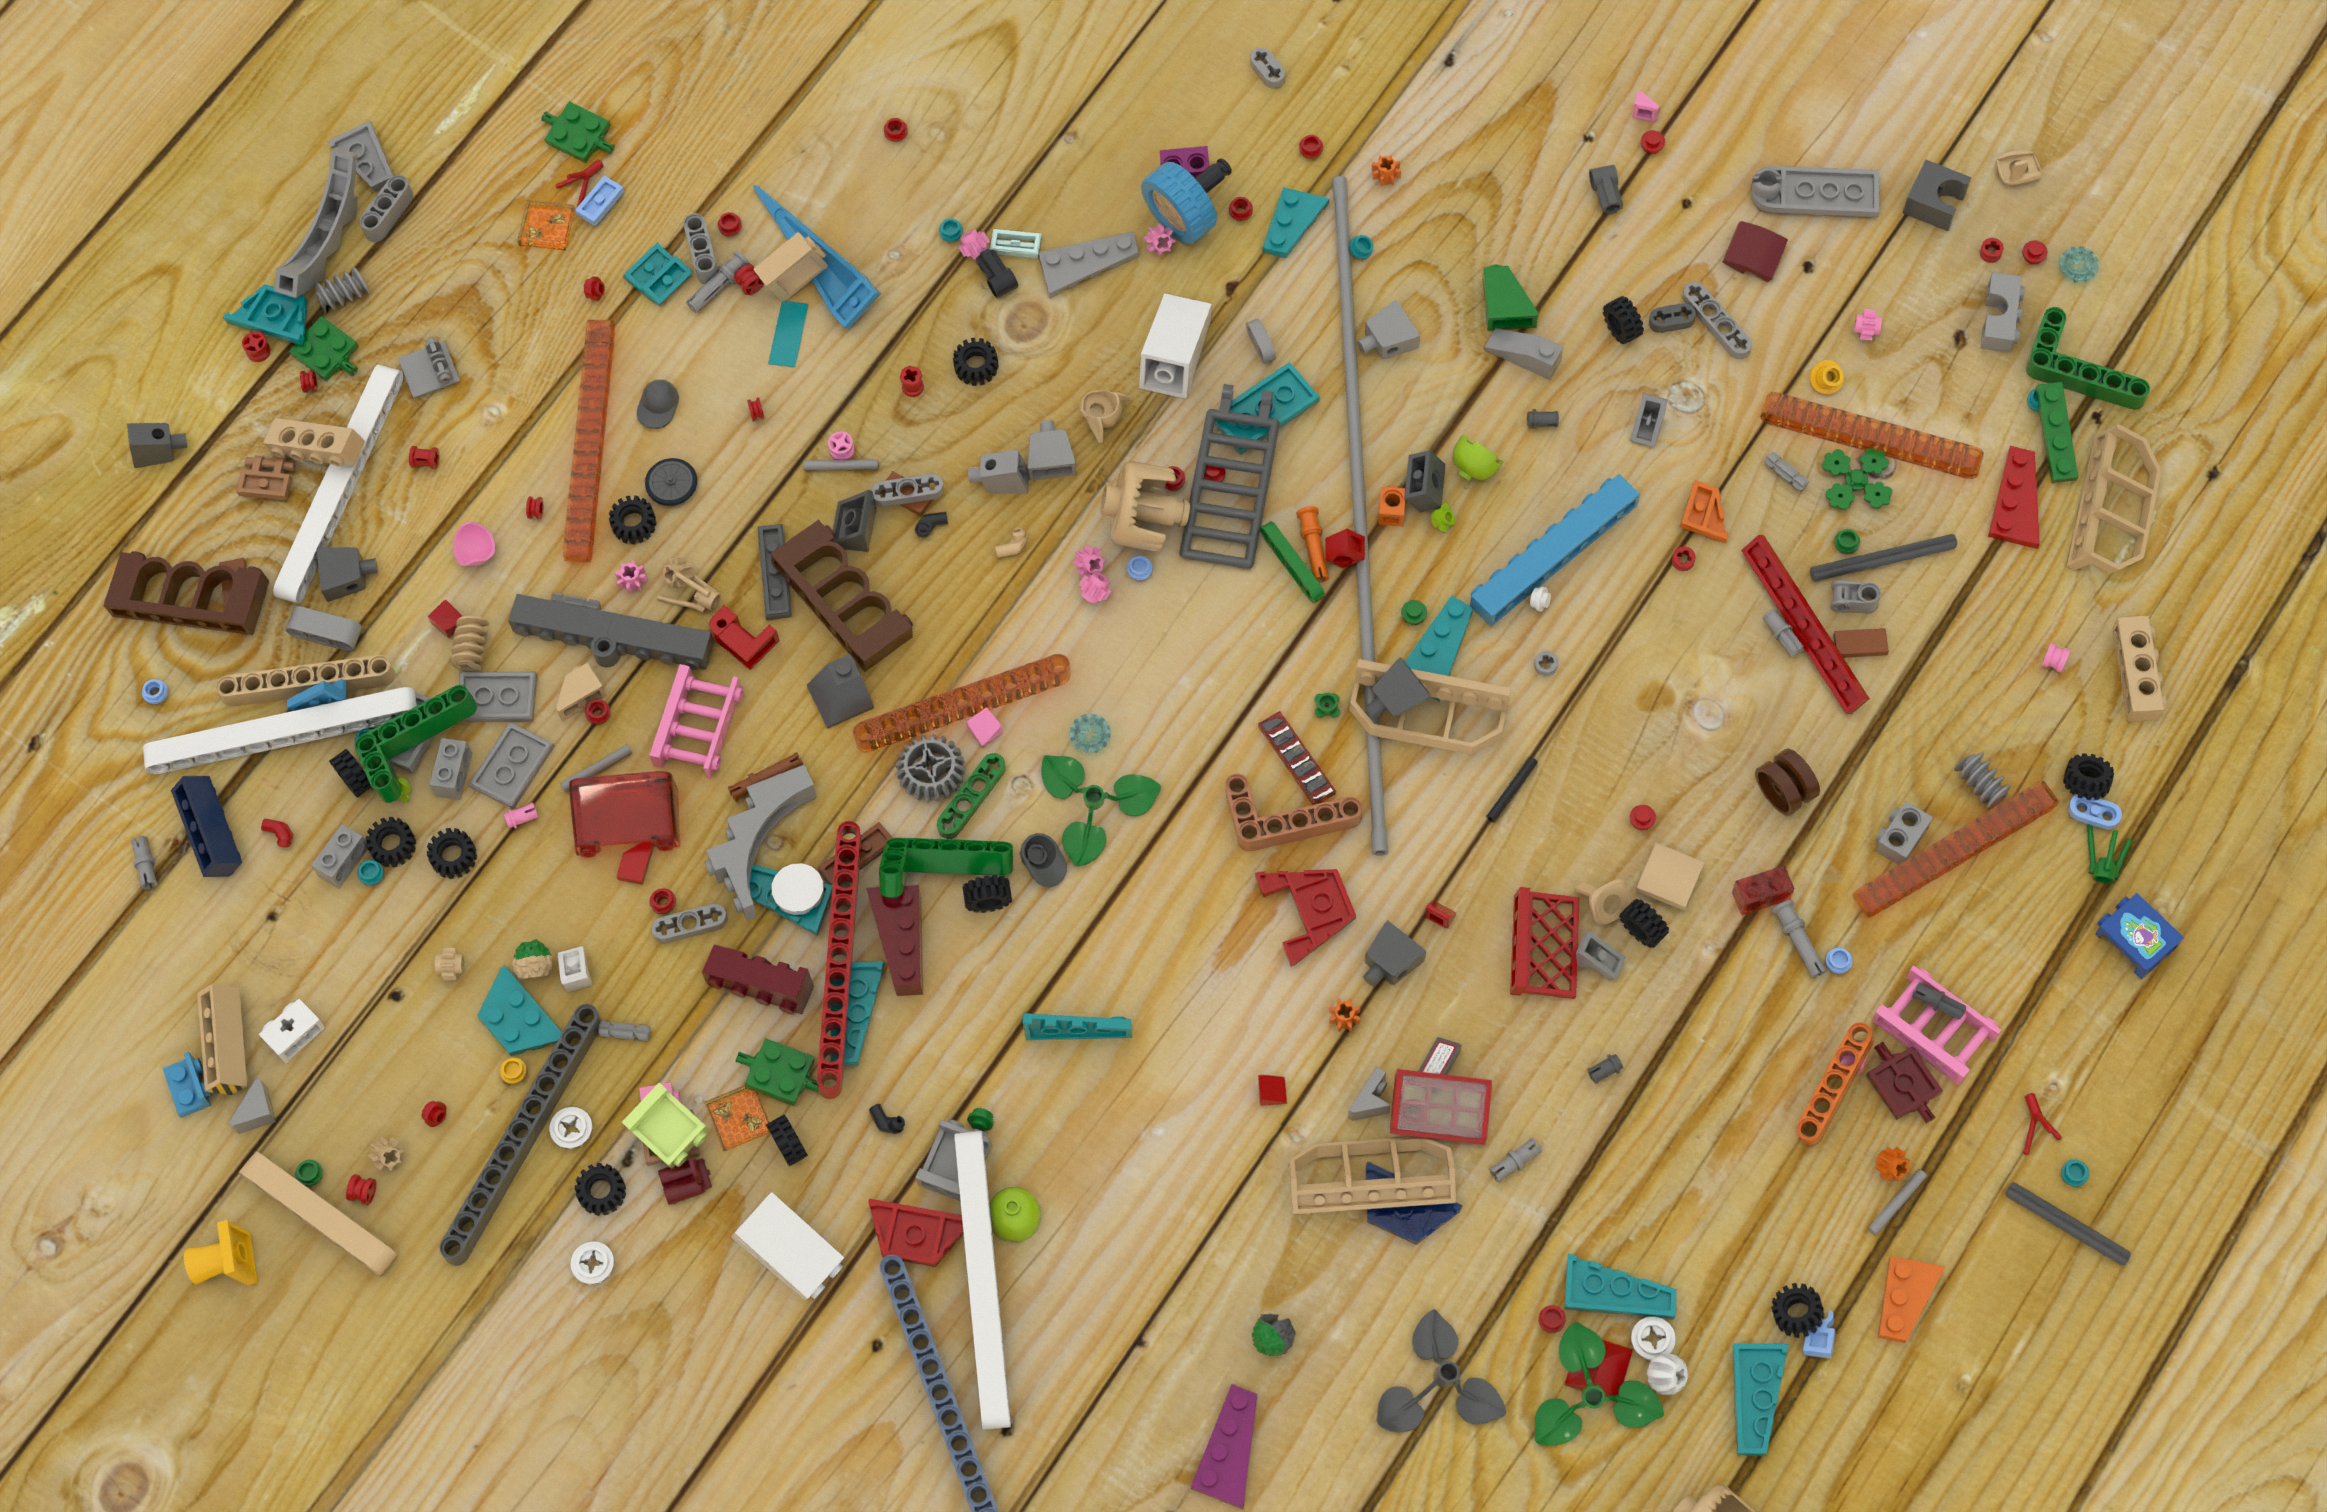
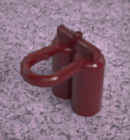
[658,1156,712,1205]

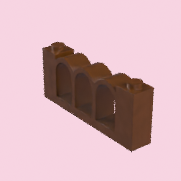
[770,520,913,672]
[103,551,270,635]

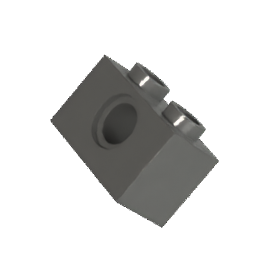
[1404,450,1445,512]

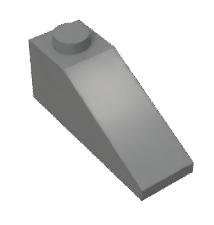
[1484,328,1563,380]

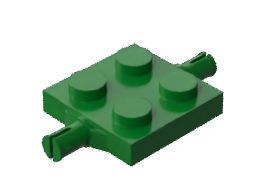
[541,101,615,163]
[289,316,359,382]
[735,1038,824,1106]

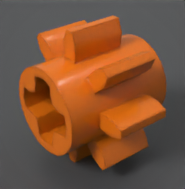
[1372,155,1401,186]
[1329,998,1361,1032]
[1875,1147,1910,1181]

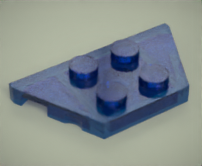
[1366,1162,1462,1245]

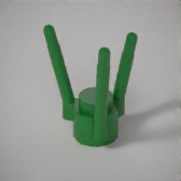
[2087,824,2132,884]

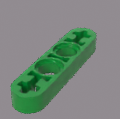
[1260,521,1325,603]
[937,753,1006,839]

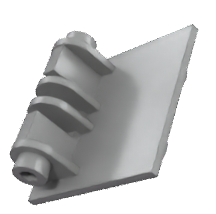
[398,337,460,398]

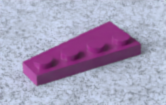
[1191,1384,1257,1509]

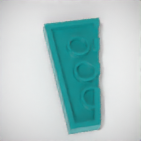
[1405,595,1473,702]
[750,864,833,936]
[831,961,885,1066]
[1023,1013,1132,1040]
[1564,1253,1677,1319]
[1732,1343,1789,1456]

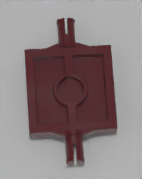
[1866,1042,1943,1124]

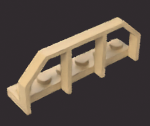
[2067,424,2162,573]
[1349,659,1511,755]
[1289,1137,1456,1214]

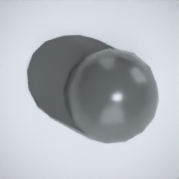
[637,380,679,429]
[1019,833,1067,887]

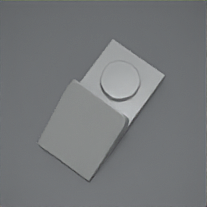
[1576,930,1626,980]
[1348,1067,1390,1121]

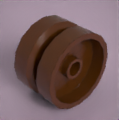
[1755,748,1820,816]

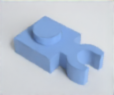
[1803,1310,1836,1358]

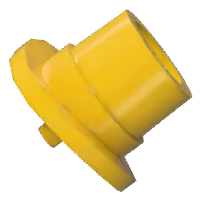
[1809,360,1844,395]

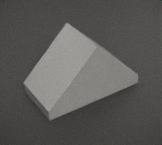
[1630,393,1668,447]
[228,1078,276,1134]

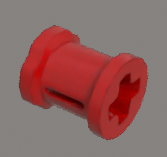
[900,366,924,397]
[409,446,439,469]

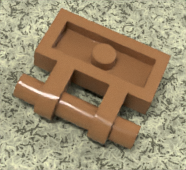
[236,455,296,501]

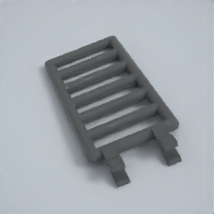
[1179,384,1280,569]

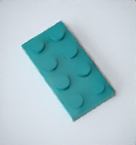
[1214,362,1320,455]

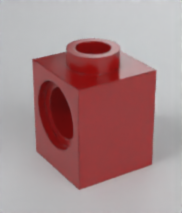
[1325,529,1365,568]

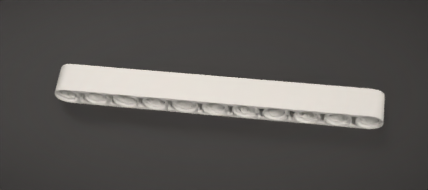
[273,365,403,604]
[143,687,417,774]
[954,1131,1011,1430]

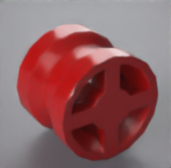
[734,264,764,295]
[242,332,271,362]
[346,1174,377,1205]

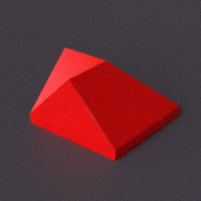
[1564,1340,1633,1402]

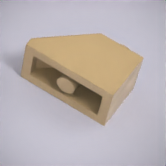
[556,663,607,722]

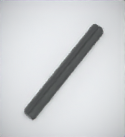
[2005,1182,2131,1266]

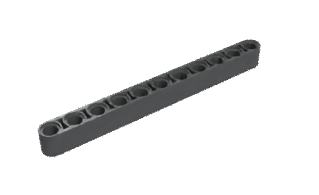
[440,1004,602,1266]

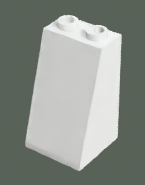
[1139,293,1212,399]
[731,1192,844,1300]

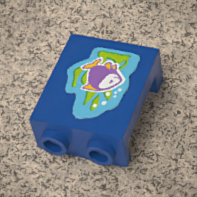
[2095,893,2184,980]

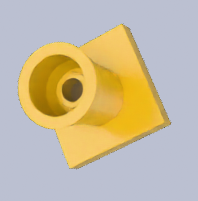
[184,1220,258,1286]

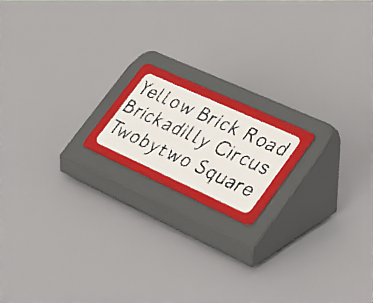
[1419,1037,1462,1095]

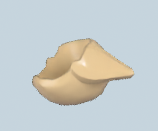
[1079,390,1132,444]

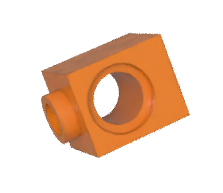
[1378,485,1406,527]

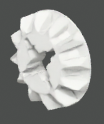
[549,1107,593,1150]
[570,1241,615,1285]
[1631,1317,1676,1360]

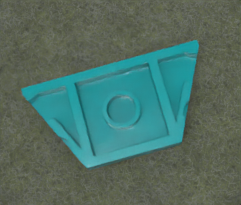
[223,284,308,345]
[477,965,562,1056]

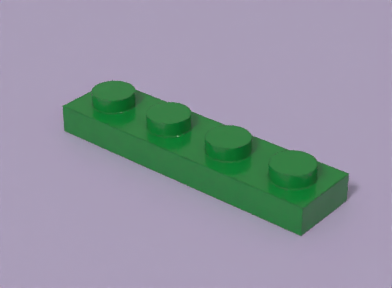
[2035,382,2078,483]

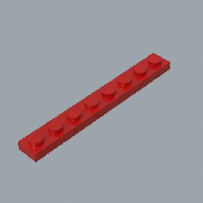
[1741,535,1870,714]

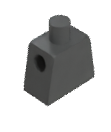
[127,423,188,468]
[317,547,378,602]
[1367,657,1431,718]
[1363,920,1426,987]

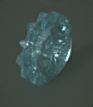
[2059,246,2099,283]
[1070,714,1111,753]

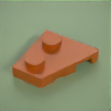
[1679,480,1728,544]

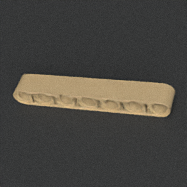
[215,655,396,706]
[239,1151,397,1277]

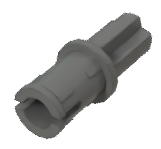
[1912,982,1966,1019]

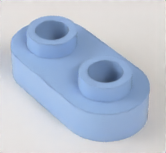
[2068,794,2122,830]

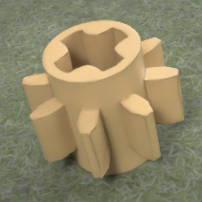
[663,557,694,588]
[435,948,464,980]
[368,1136,404,1171]

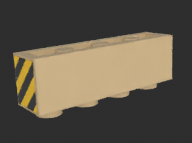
[197,984,248,1095]

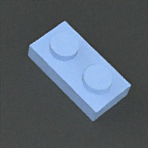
[575,176,625,227]

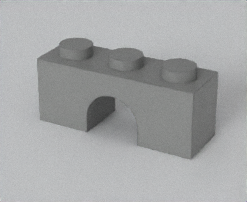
[1980,272,2025,353]

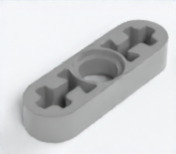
[871,474,944,507]
[651,904,728,944]

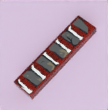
[1258,711,1336,805]

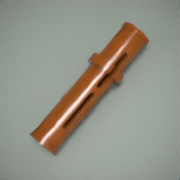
[728,752,804,802]

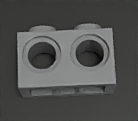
[429,738,473,800]
[1875,801,1933,867]
[311,824,368,889]

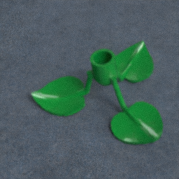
[1041,755,1161,866]
[1535,1322,1664,1446]

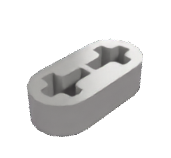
[1250,48,1285,89]
[1246,319,1276,363]

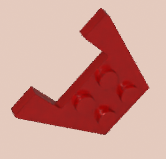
[1255,869,1356,967]

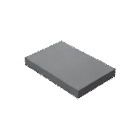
[459,672,537,722]
[469,722,554,810]

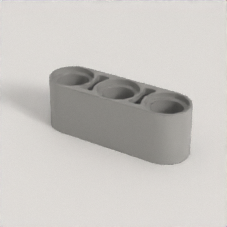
[360,175,413,242]
[684,213,718,284]
[285,606,363,652]

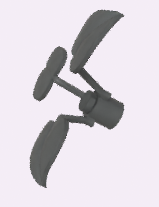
[1376,1309,1506,1432]

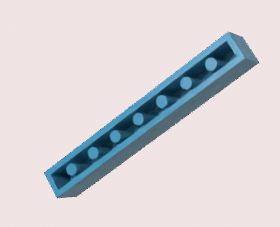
[1470,474,1640,627]

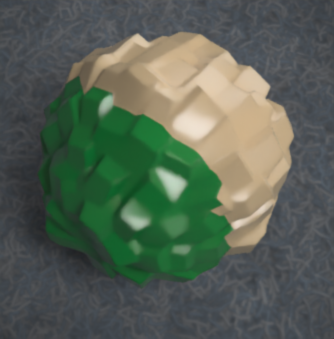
[512,939,553,979]

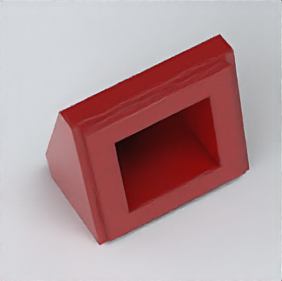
[1425,901,1456,929]
[1258,1075,1287,1106]

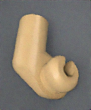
[995,528,1027,558]

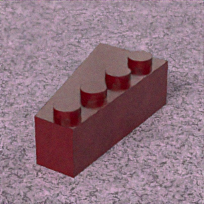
[866,885,923,996]
[702,945,814,1015]

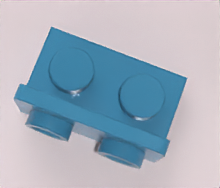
[287,679,347,711]
[163,1052,212,1118]

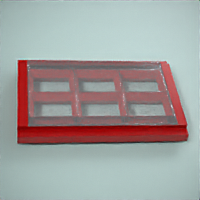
[1390,1069,1492,1145]

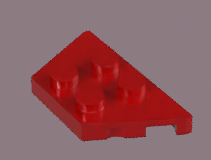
[868,1199,964,1267]

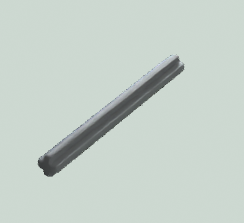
[1810,534,1957,581]

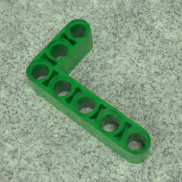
[2026,307,2150,410]
[355,685,478,803]
[879,838,1013,897]

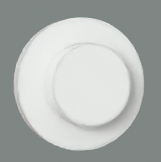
[1530,586,1551,612]

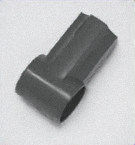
[1589,165,1623,214]

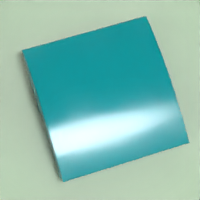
[623,242,693,306]

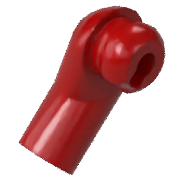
[261,818,293,848]

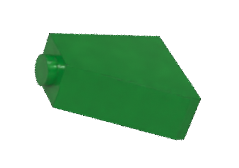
[1482,265,1538,331]

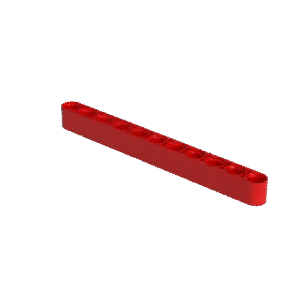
[817,821,861,1099]

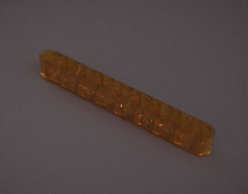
[1760,392,1984,479]
[853,654,1071,752]
[1852,781,2060,918]

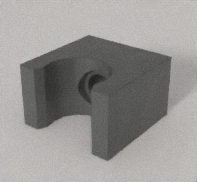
[1903,160,1971,231]

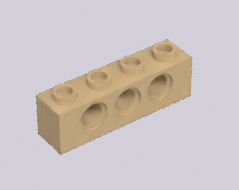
[263,418,365,467]
[2112,616,2167,722]

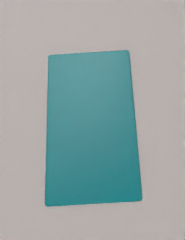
[768,301,809,367]

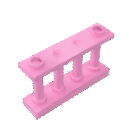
[649,664,744,779]
[1872,965,2001,1085]

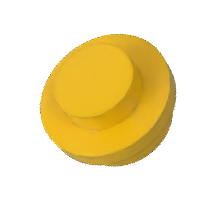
[500,1058,527,1084]

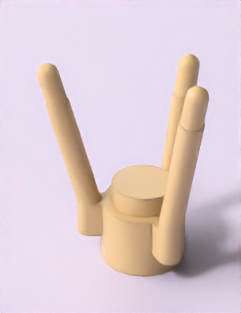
[657,572,721,613]

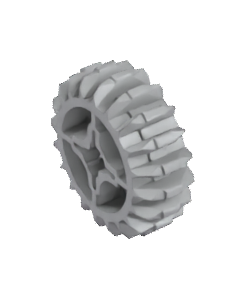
[896,733,966,802]

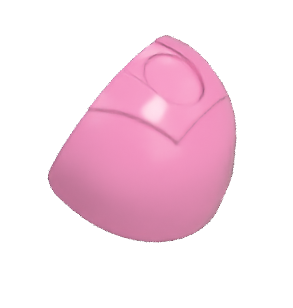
[453,522,495,566]

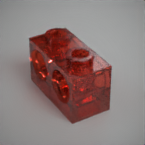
[1732,865,1794,915]

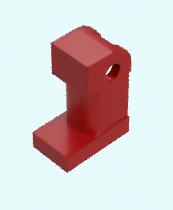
[709,605,780,670]

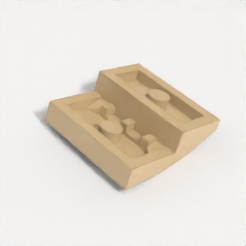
[1635,843,1705,911]

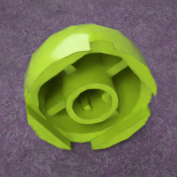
[1452,434,1503,481]
[990,1187,1041,1243]

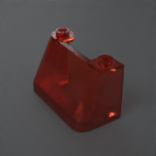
[569,771,680,858]

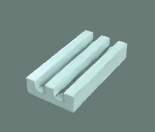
[990,229,1042,259]

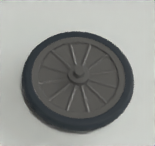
[645,458,697,506]

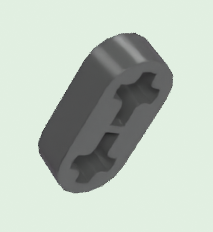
[1649,303,1696,333]

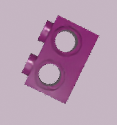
[1159,146,1210,178]

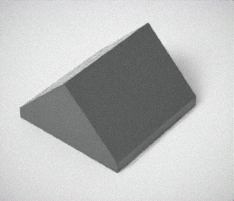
[833,490,877,552]

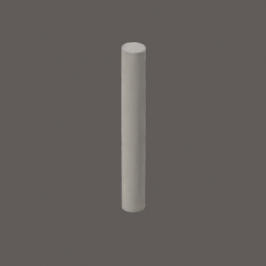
[803,459,879,470]
[560,744,632,792]
[1868,1169,1927,1236]

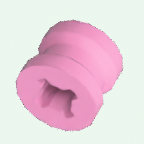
[828,431,855,460]
[2041,642,2071,673]

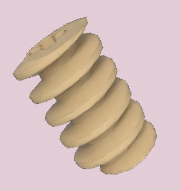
[450,615,489,672]

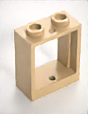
[753,232,828,303]

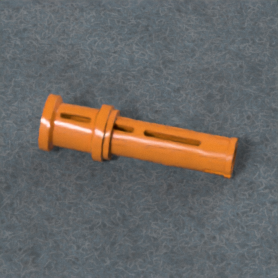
[1296,506,1329,583]

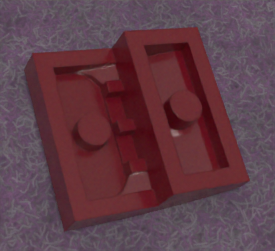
[1722,221,1788,282]

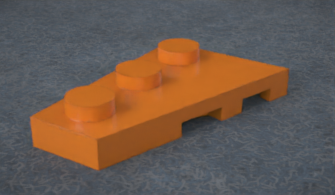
[1878,1256,1945,1343]

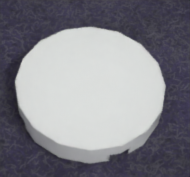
[772,863,824,915]

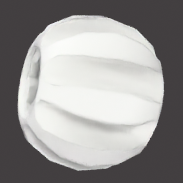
[1647,1354,1689,1395]

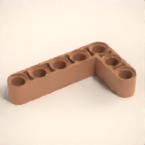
[1225,773,1362,851]

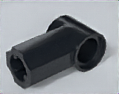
[976,249,1019,298]

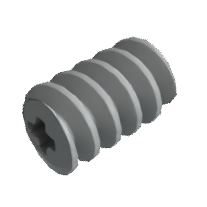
[315,267,370,313]
[1954,752,2011,810]

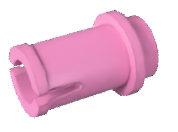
[503,802,538,829]

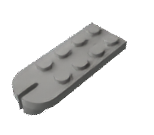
[1751,166,1879,217]

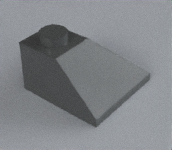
[807,654,874,729]

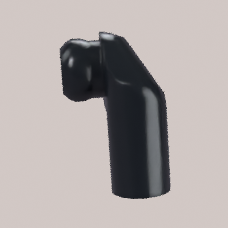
[915,512,948,538]
[869,1104,905,1134]

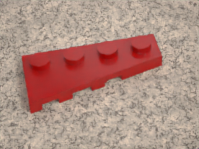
[1988,446,2040,549]

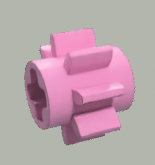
[1143,223,1176,256]
[958,229,990,259]
[1854,309,1882,341]
[1073,545,1106,576]
[615,560,648,594]
[1079,572,1112,604]

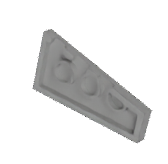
[1039,232,1139,298]

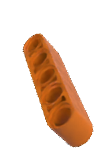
[1797,1022,1874,1146]

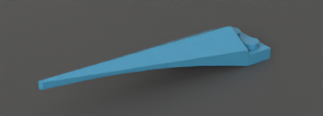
[753,185,881,329]

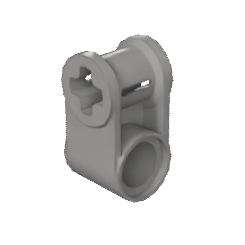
[1830,580,1881,614]

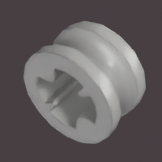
[1535,651,1558,676]

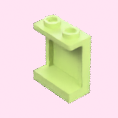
[622,1083,709,1169]

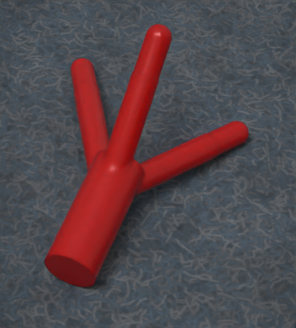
[556,160,604,207]
[2024,1093,2062,1155]

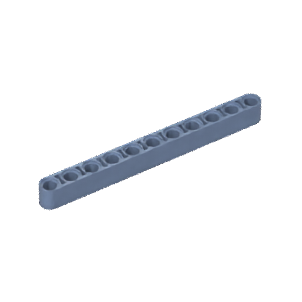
[880,1255,999,1512]

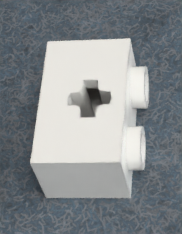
[259,999,325,1064]

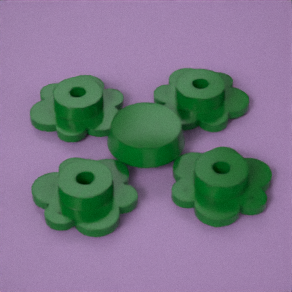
[1822,448,1893,510]

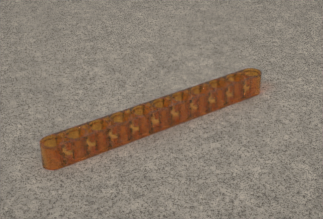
[563,320,615,562]

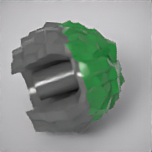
[1252,1314,1296,1356]

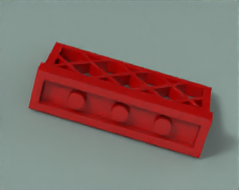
[1510,887,1579,999]

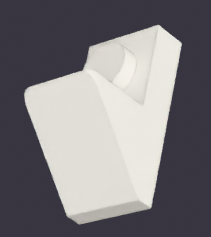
[558,946,593,992]

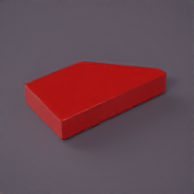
[616,837,655,885]

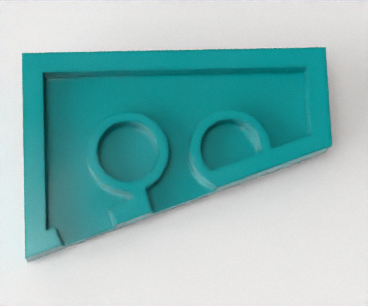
[1263,187,1330,258]

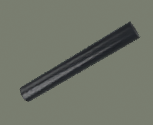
[1486,757,1538,822]

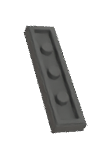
[758,524,792,620]

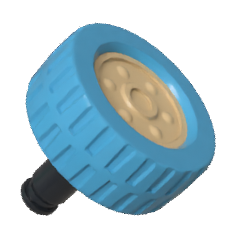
[1141,158,1232,244]

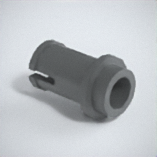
[1527,409,1559,429]
[1587,1054,1623,1084]

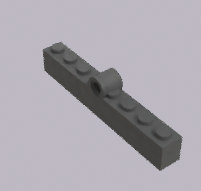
[508,594,715,670]

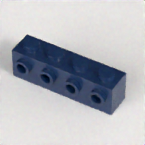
[171,776,242,877]

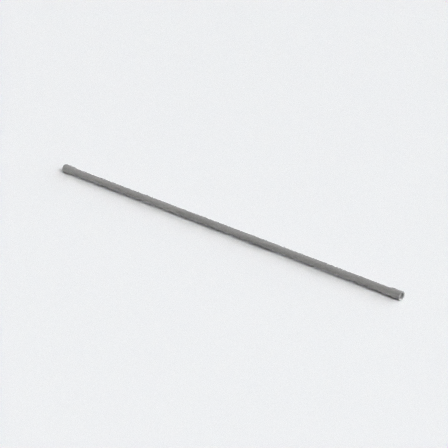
[1332,176,1388,856]

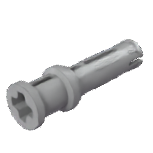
[686,251,750,313]
[1772,900,1827,979]

